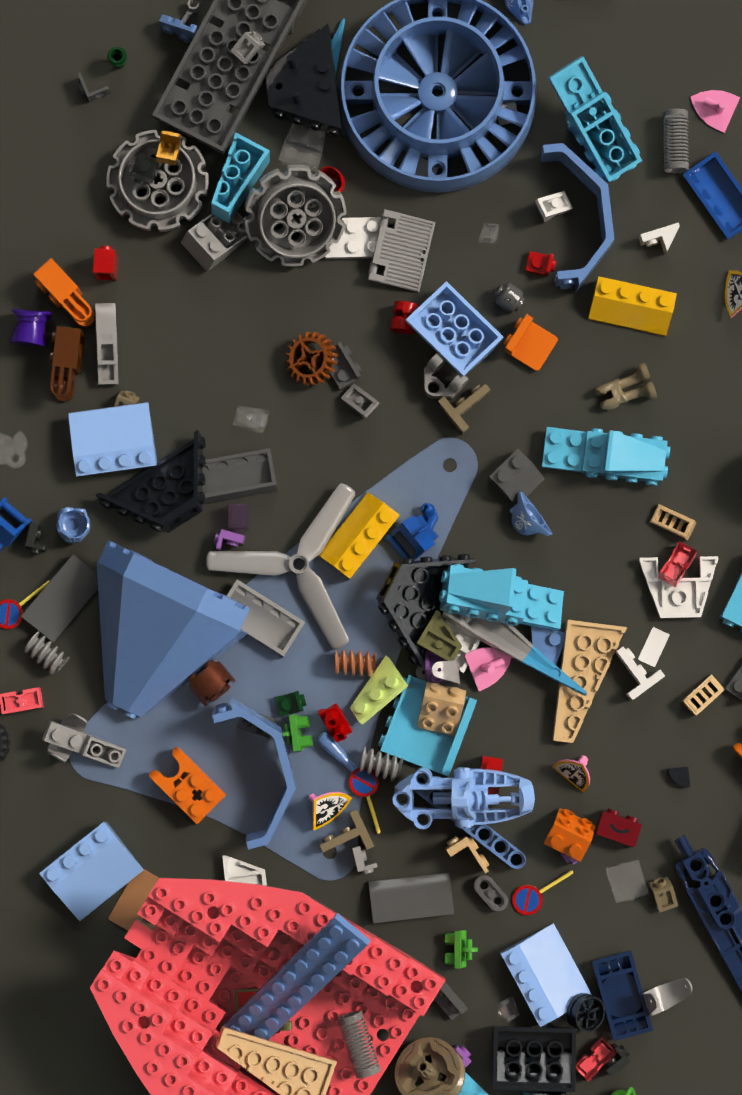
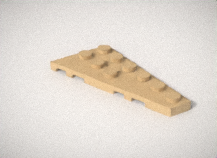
[552,620,627,743]
[215,1026,337,1095]

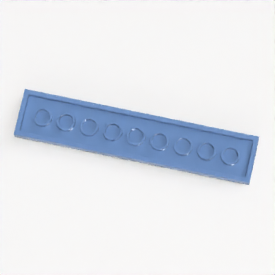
[223,913,370,1040]

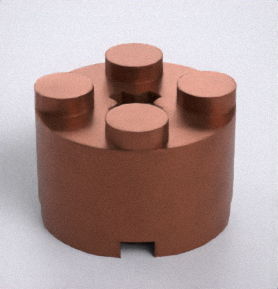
[188,660,236,706]

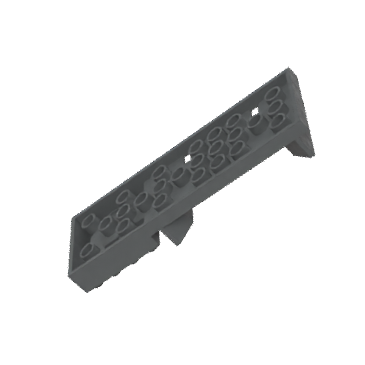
[152,0,308,154]

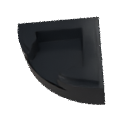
[667,767,690,787]

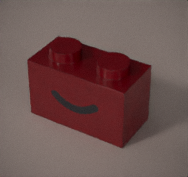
[594,808,642,848]

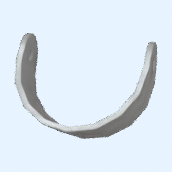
[416,660,460,686]
[47,713,87,763]
[642,978,693,1016]

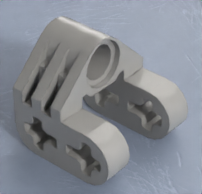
[424,352,469,399]

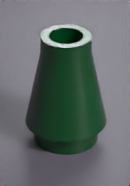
[107,47,127,69]

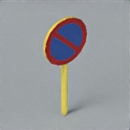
[0,580,50,629]
[349,767,381,834]
[512,870,573,915]

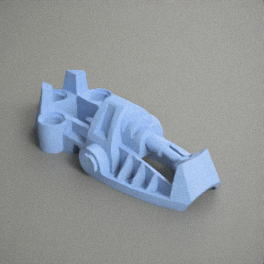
[393,767,535,829]

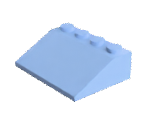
[405,281,504,377]
[68,402,157,476]
[39,822,144,921]
[500,923,592,1027]

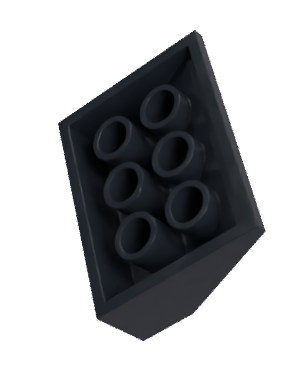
[492,1026,576,1092]

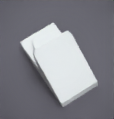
[535,191,573,222]
[638,222,680,254]

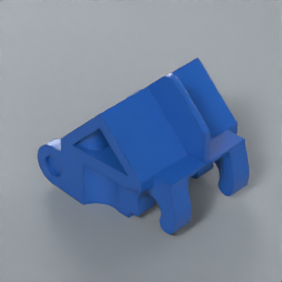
[0,497,32,552]
[384,514,439,561]

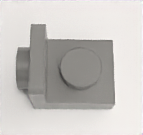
[231,31,265,64]
[350,845,378,875]

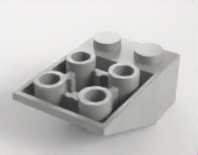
[181,212,249,272]

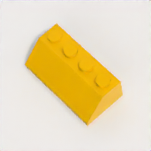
[588,276,677,336]
[318,492,400,580]

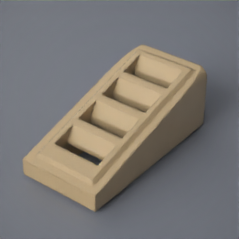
[650,504,696,541]
[681,674,725,716]

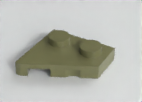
[417,610,462,661]

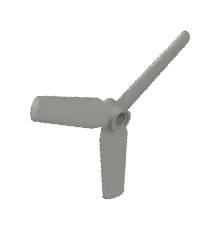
[206,483,355,649]

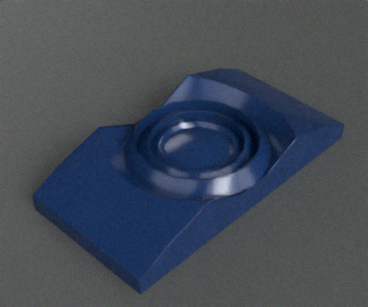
[592,950,653,1041]

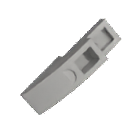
[95,303,118,384]
[42,720,127,768]

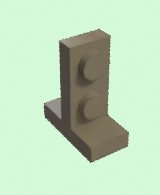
[437,384,490,435]
[320,809,374,852]

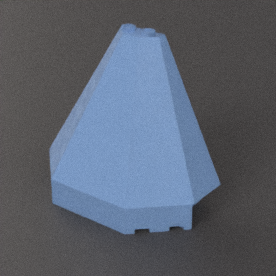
[97,540,250,719]

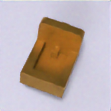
[156,131,181,165]

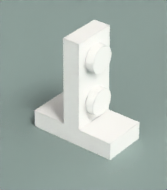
[615,647,665,701]

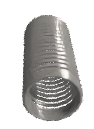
[663,109,689,173]
[337,1010,381,1079]

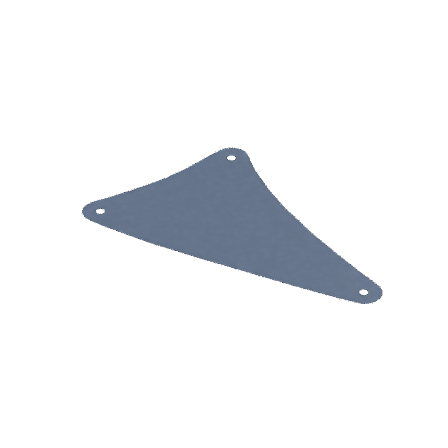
[69,437,478,881]

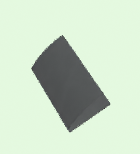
[203,448,278,504]
[21,554,98,643]
[369,873,454,923]

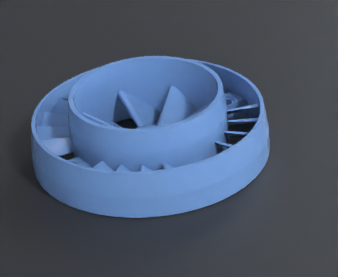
[338,0,537,193]

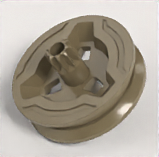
[395,1037,465,1095]

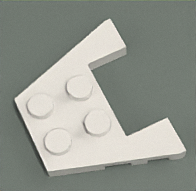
[639,556,718,618]

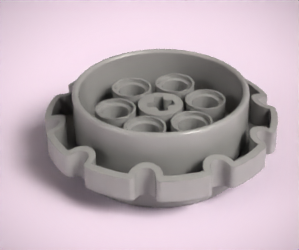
[106,130,209,232]
[244,165,346,266]

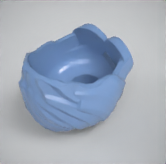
[56,507,90,544]

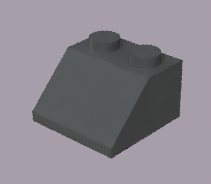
[488,449,545,506]

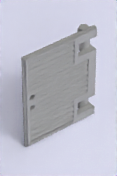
[368,209,436,292]

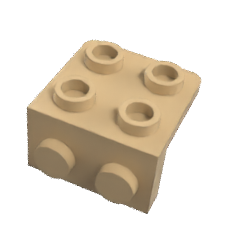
[417,682,466,736]
[445,835,489,874]

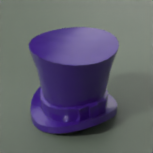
[9,308,52,347]

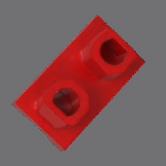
[318,703,352,742]

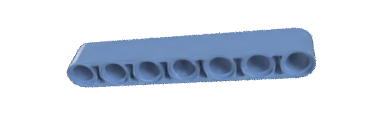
[414,775,526,869]

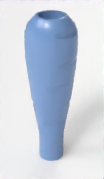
[317,732,357,772]

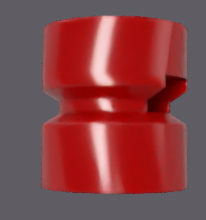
[390,301,420,334]

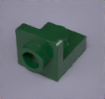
[275,691,307,717]

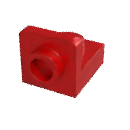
[525,251,556,277]

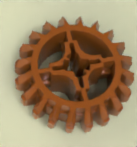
[285,332,338,386]

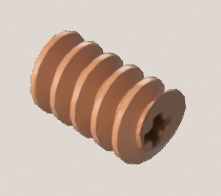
[335,649,377,677]

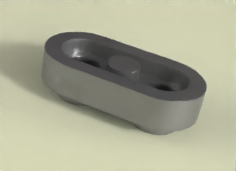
[474,875,508,911]

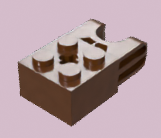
[49,326,85,402]

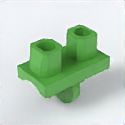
[283,714,313,752]
[445,930,478,969]

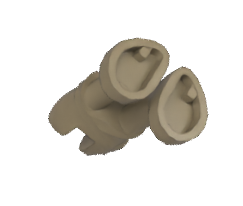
[595,363,657,411]

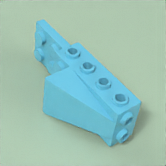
[547,56,642,182]
[542,427,670,486]
[439,564,564,631]

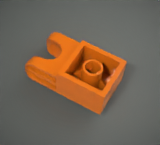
[33,258,95,327]
[149,747,227,824]

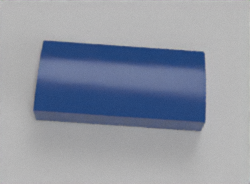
[683,151,742,240]

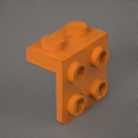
[504,314,558,371]
[544,808,595,862]

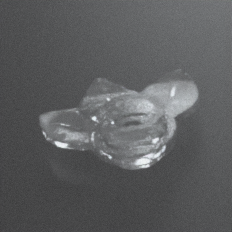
[0,431,28,468]

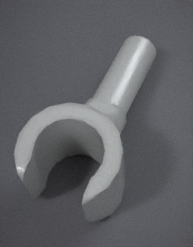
[182,0,199,24]

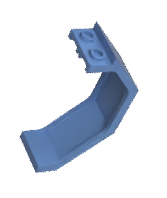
[540,143,614,292]
[212,697,296,850]

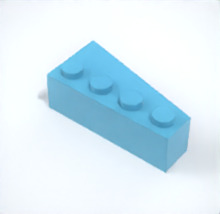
[211,132,270,223]

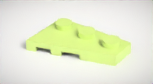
[350,656,408,725]

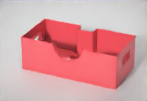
[658,541,697,588]
[0,687,44,714]
[576,1036,618,1082]

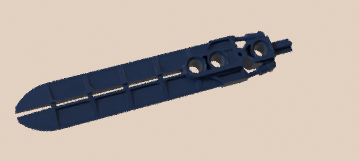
[674,835,742,992]

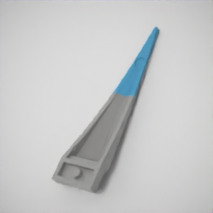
[442,611,587,696]

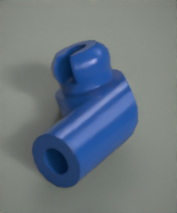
[421,503,438,530]

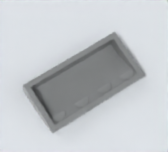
[227,580,305,658]

